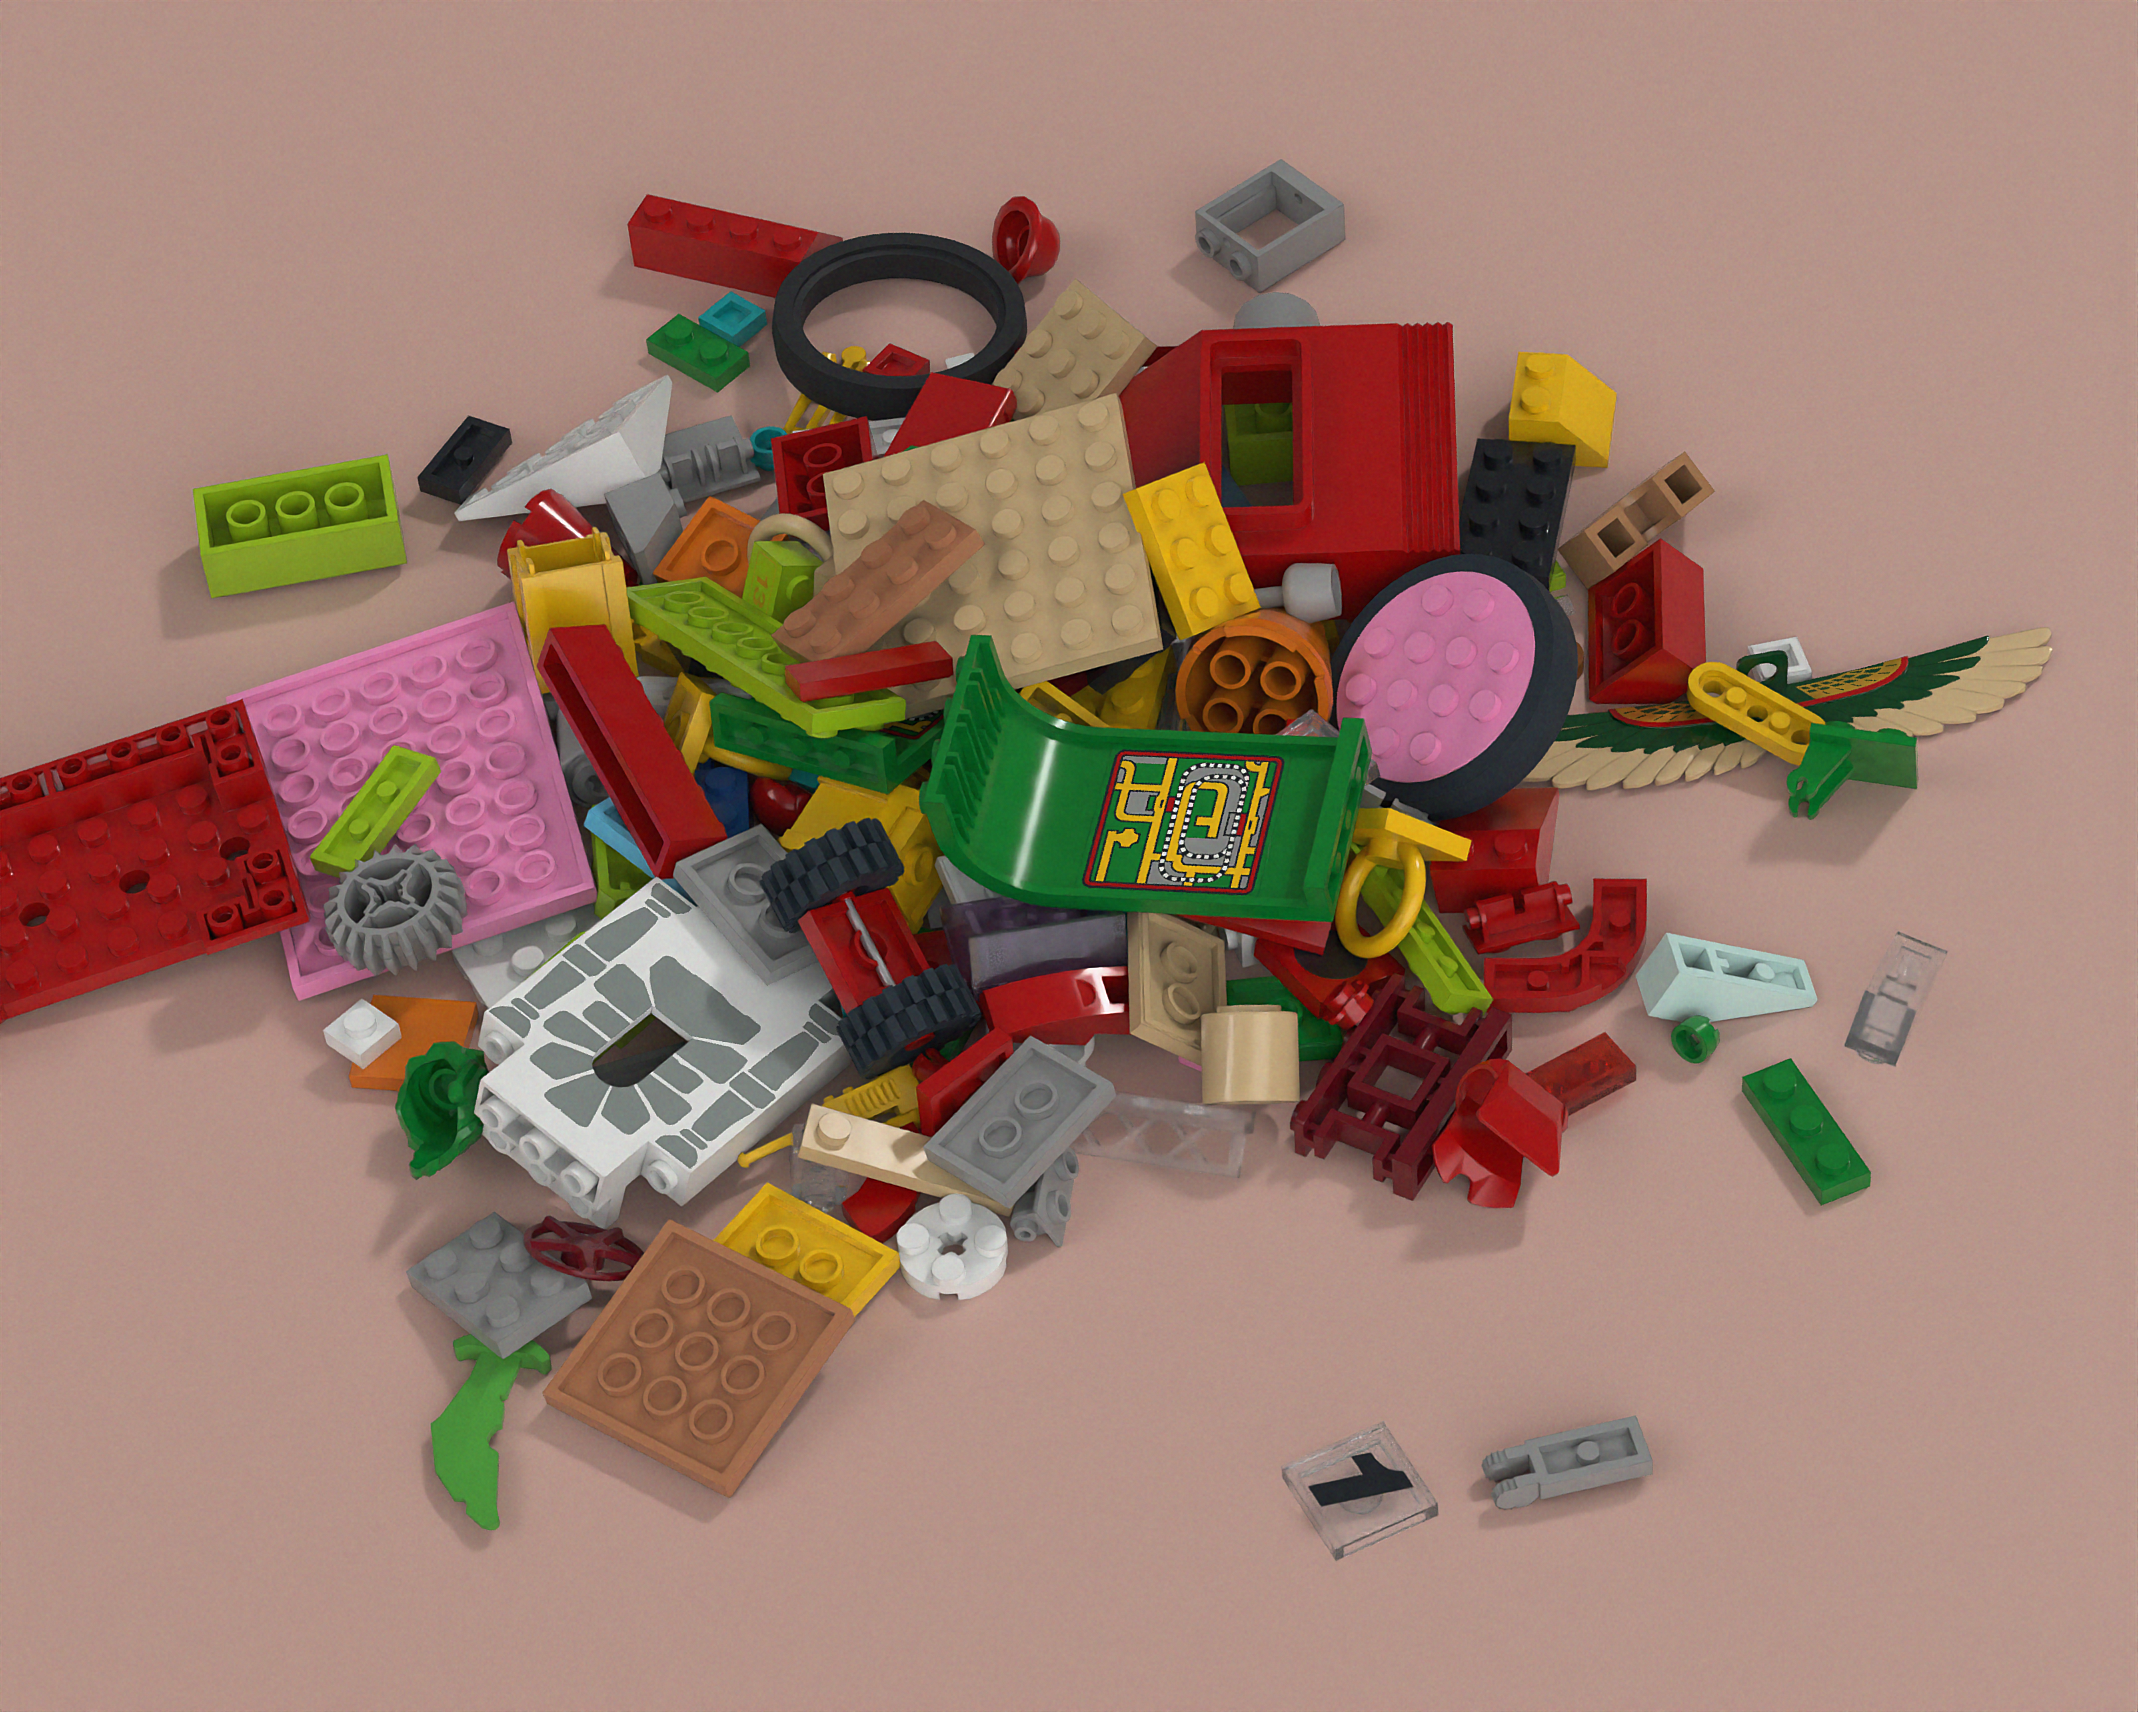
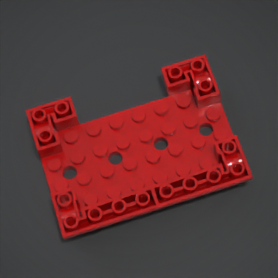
[0,699,311,1024]

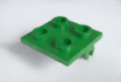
[1787,721,1919,820]

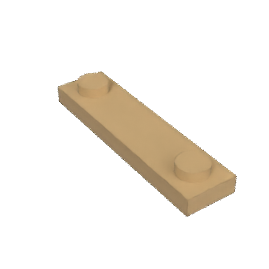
[797,1104,1015,1217]

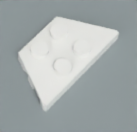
[452,903,601,1010]

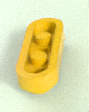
[1687,662,1825,765]

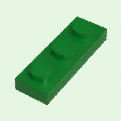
[1742,1058,1871,1206]

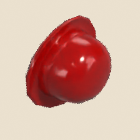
[992,196,1060,284]

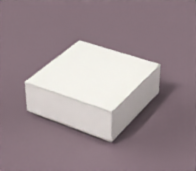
[1747,637,1812,684]

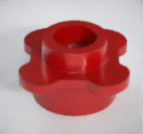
[1321,979,1374,1031]

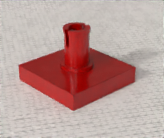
[912,1026,1014,1137]

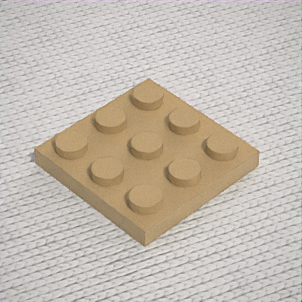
[992,278,1158,421]

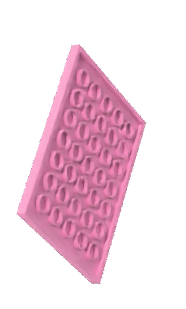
[226,601,597,1001]

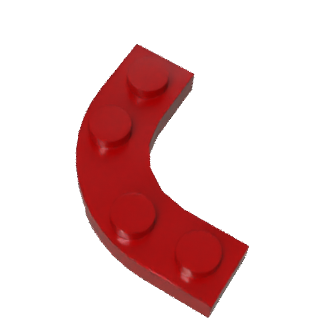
[1484,878,1647,1013]

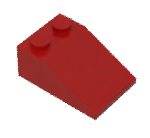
[1430,787,1560,914]

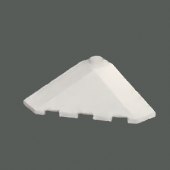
[454,375,672,521]

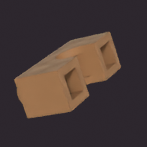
[1557,451,1715,589]

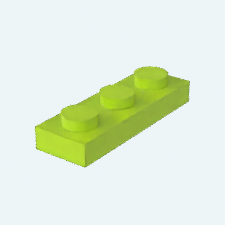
[309,745,441,878]

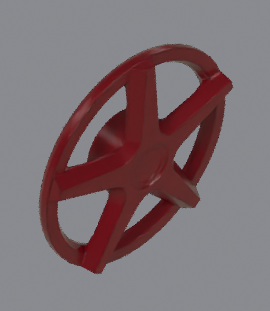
[523,1215,644,1281]

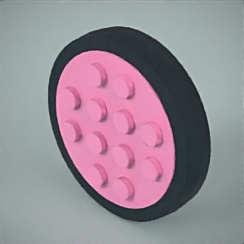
[1322,554,1578,821]

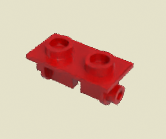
[1462,881,1580,955]

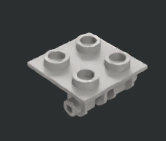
[657,415,761,503]

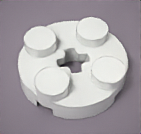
[896,1193,1009,1300]

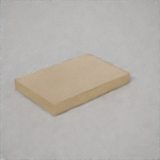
[1127,912,1227,1067]

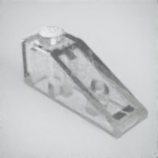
[1844,931,1948,1067]

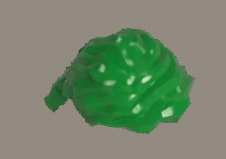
[395,1041,489,1180]

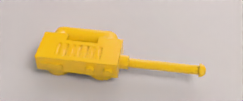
[737,1064,921,1168]

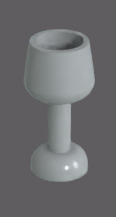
[1254,563,1342,623]

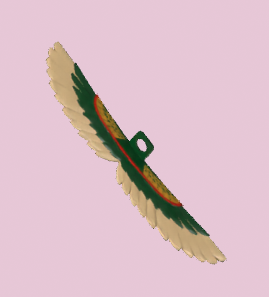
[1522,627,2053,790]

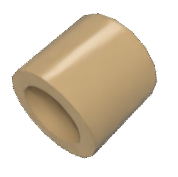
[1201,1005,1300,1105]

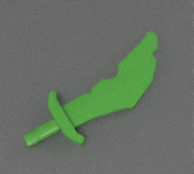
[431,1334,552,1530]

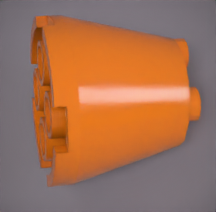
[1175,606,1333,737]

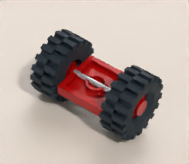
[759,818,982,1079]

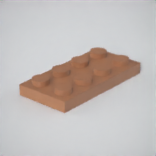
[771,500,985,663]

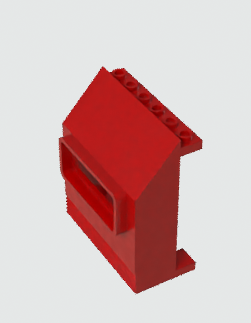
[1118,322,1460,620]

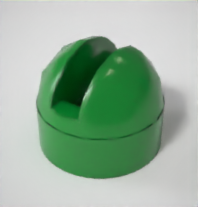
[1671,1015,1720,1064]

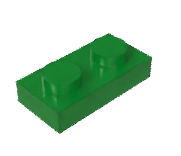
[646,314,750,393]

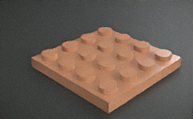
[542,1219,855,1498]

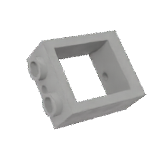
[1195,159,1345,293]

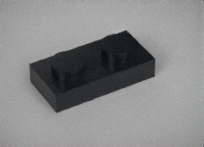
[417,415,512,505]

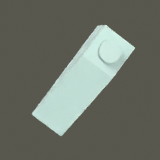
[1635,933,1818,1022]

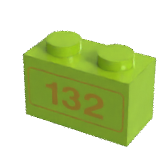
[742,541,824,624]

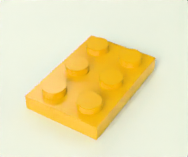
[1123,462,1261,641]
[713,1182,901,1317]

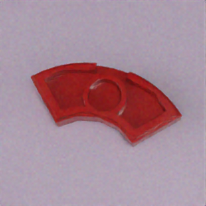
[841,1121,921,1244]

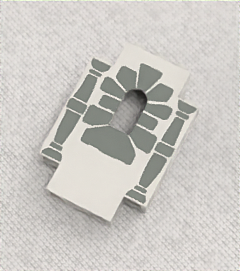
[474,876,851,1229]

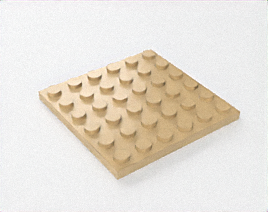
[823,393,1163,725]

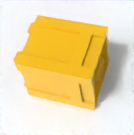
[507,527,639,694]
[777,776,944,935]

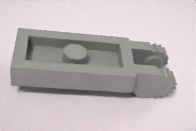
[1481,1415,1653,1510]

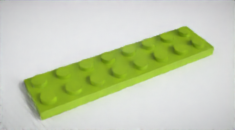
[626,577,906,738]

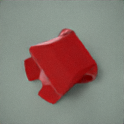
[1432,1059,1568,1208]

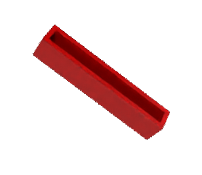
[536,624,728,880]

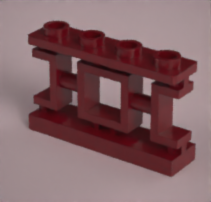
[1290,973,1512,1201]

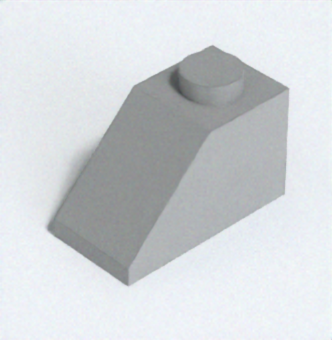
[604,473,687,585]

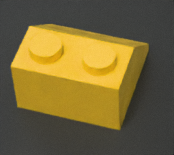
[1508,352,1617,468]

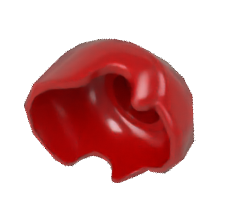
[750,777,813,837]

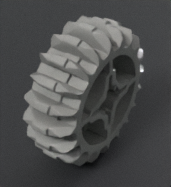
[323,844,468,977]

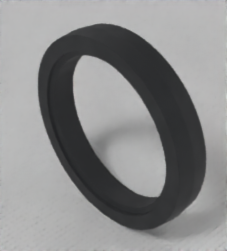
[772,233,1027,421]

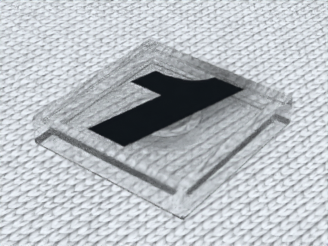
[1281,1421,1439,1561]

